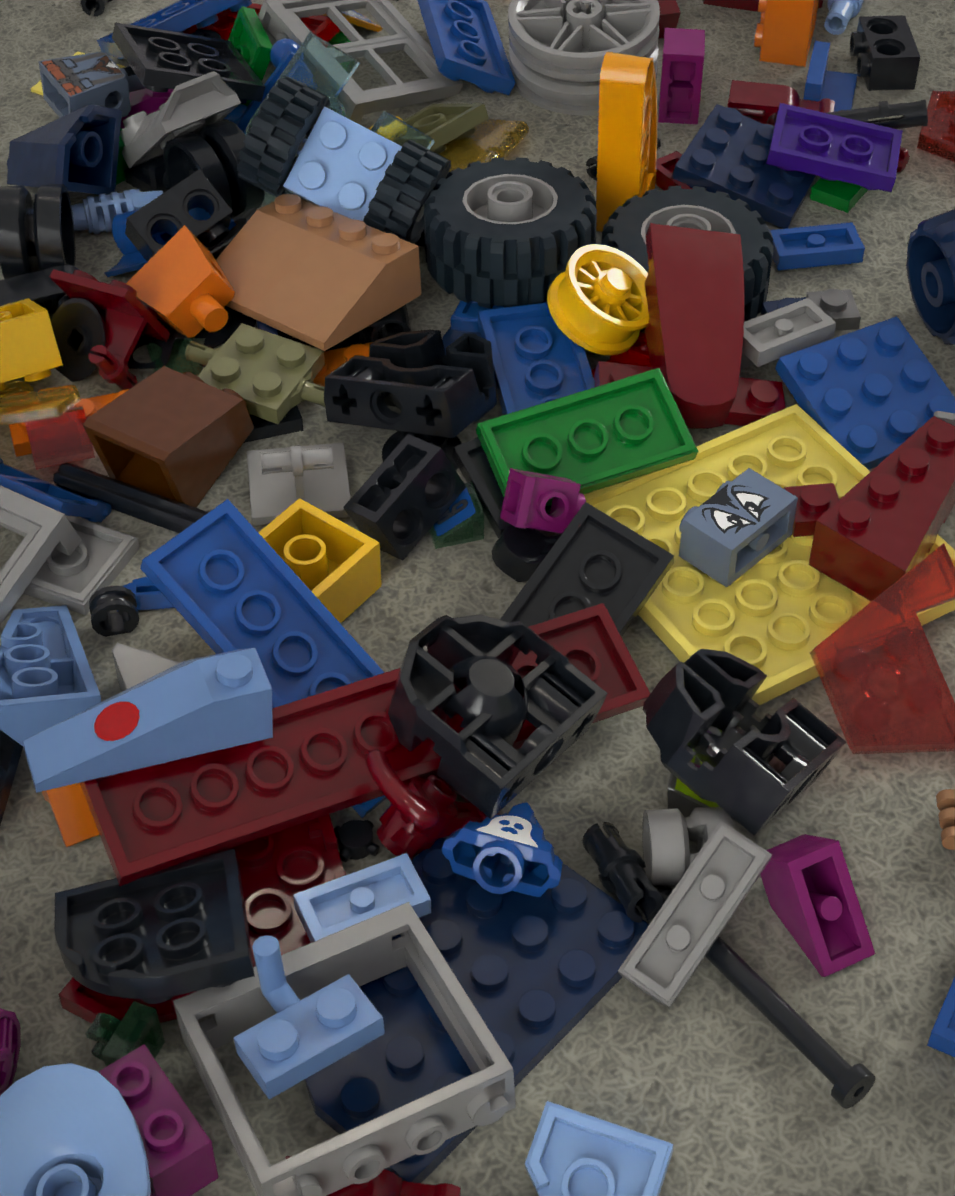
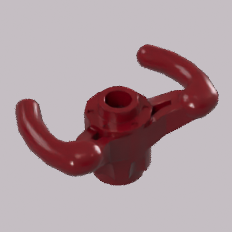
[365,749,501,860]

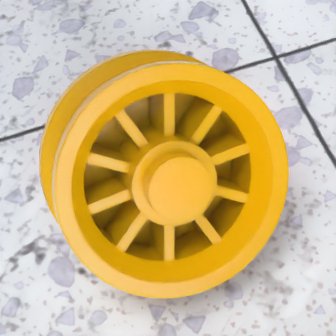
[547,244,649,355]

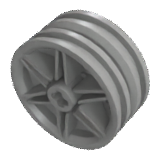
[508,0,660,116]

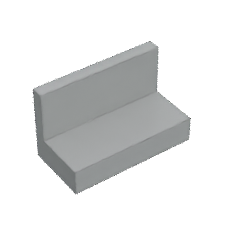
[740,298,836,370]

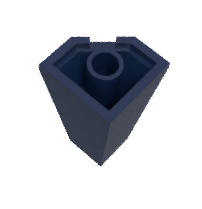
[7,105,122,195]

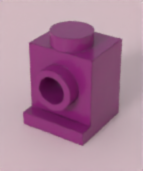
[500,468,586,533]

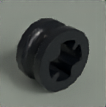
[89,586,139,637]

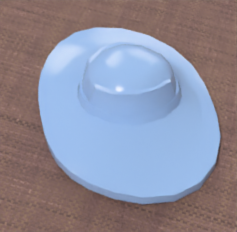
[0,1063,151,1196]

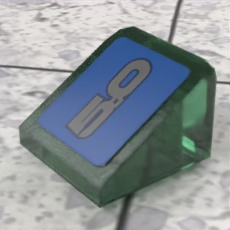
[429,482,484,549]

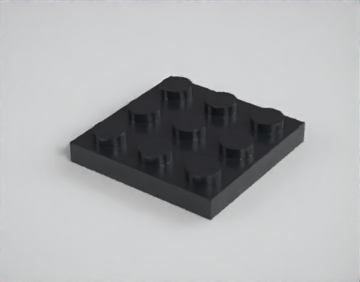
[112,22,265,104]

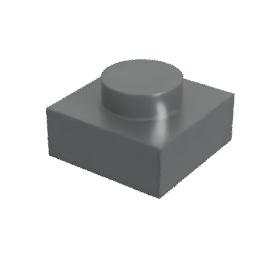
[806,289,861,331]

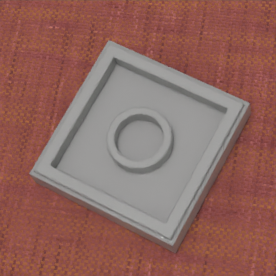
[0,515,140,615]

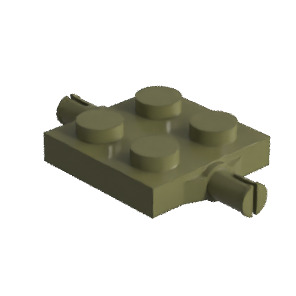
[185,323,325,424]

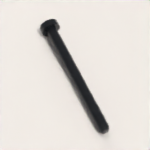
[657,887,875,1109]

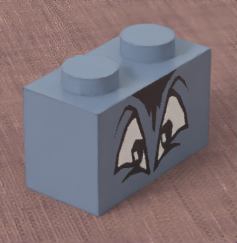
[679,468,798,587]

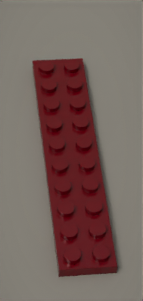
[80,603,651,886]

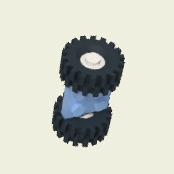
[237,76,451,244]

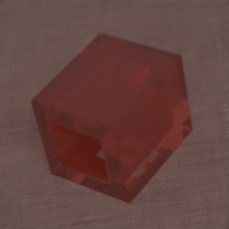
[24,405,95,470]

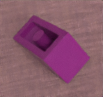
[760,834,875,977]

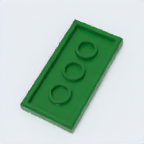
[476,368,698,507]

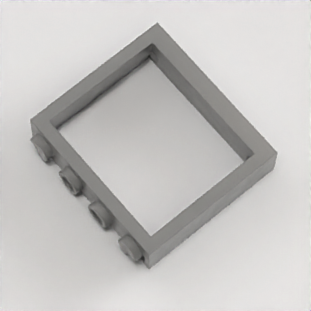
[173,902,516,1196]

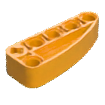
[596,52,657,232]

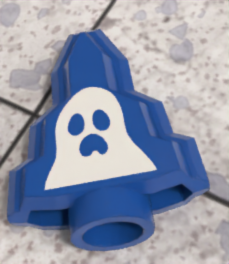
[442,802,563,897]

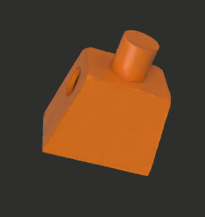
[126,225,235,338]

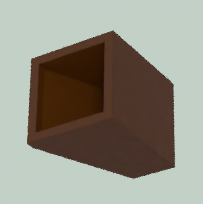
[83,366,254,508]

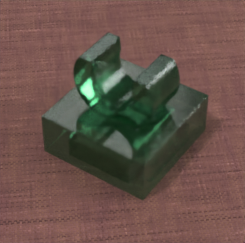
[85,1001,165,1067]

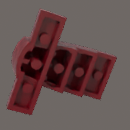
[594,223,786,429]

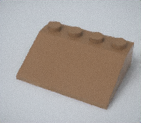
[216,194,422,351]

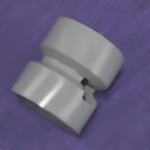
[642,807,734,886]

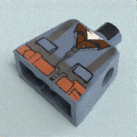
[39,52,145,118]

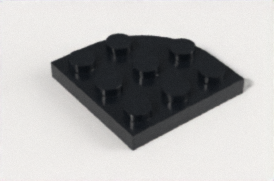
[54,849,255,1004]

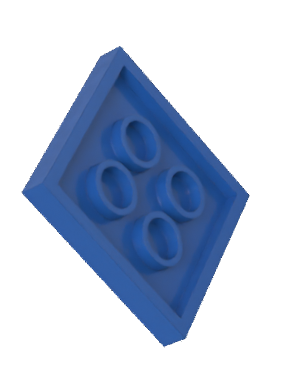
[775,316,955,470]

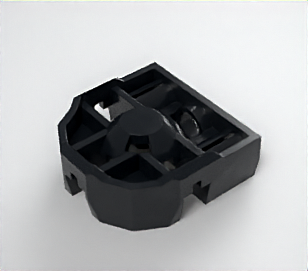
[324,329,497,438]
[388,614,608,819]
[642,649,846,836]

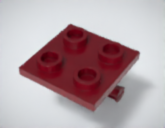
[49,269,171,390]

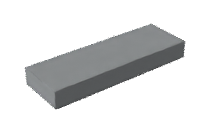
[618,821,772,1009]

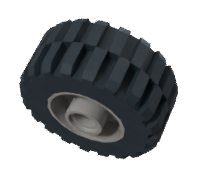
[424,157,597,309]
[601,186,774,332]

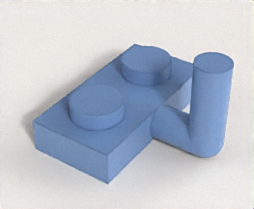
[233,935,385,1099]

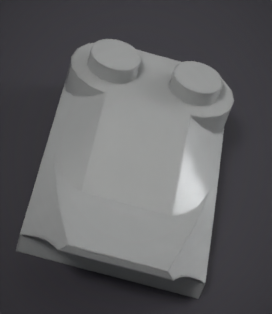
[120,71,241,168]

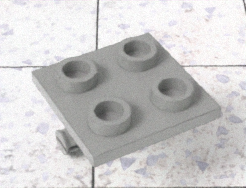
[247,442,351,526]

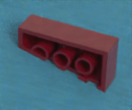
[809,416,955,616]

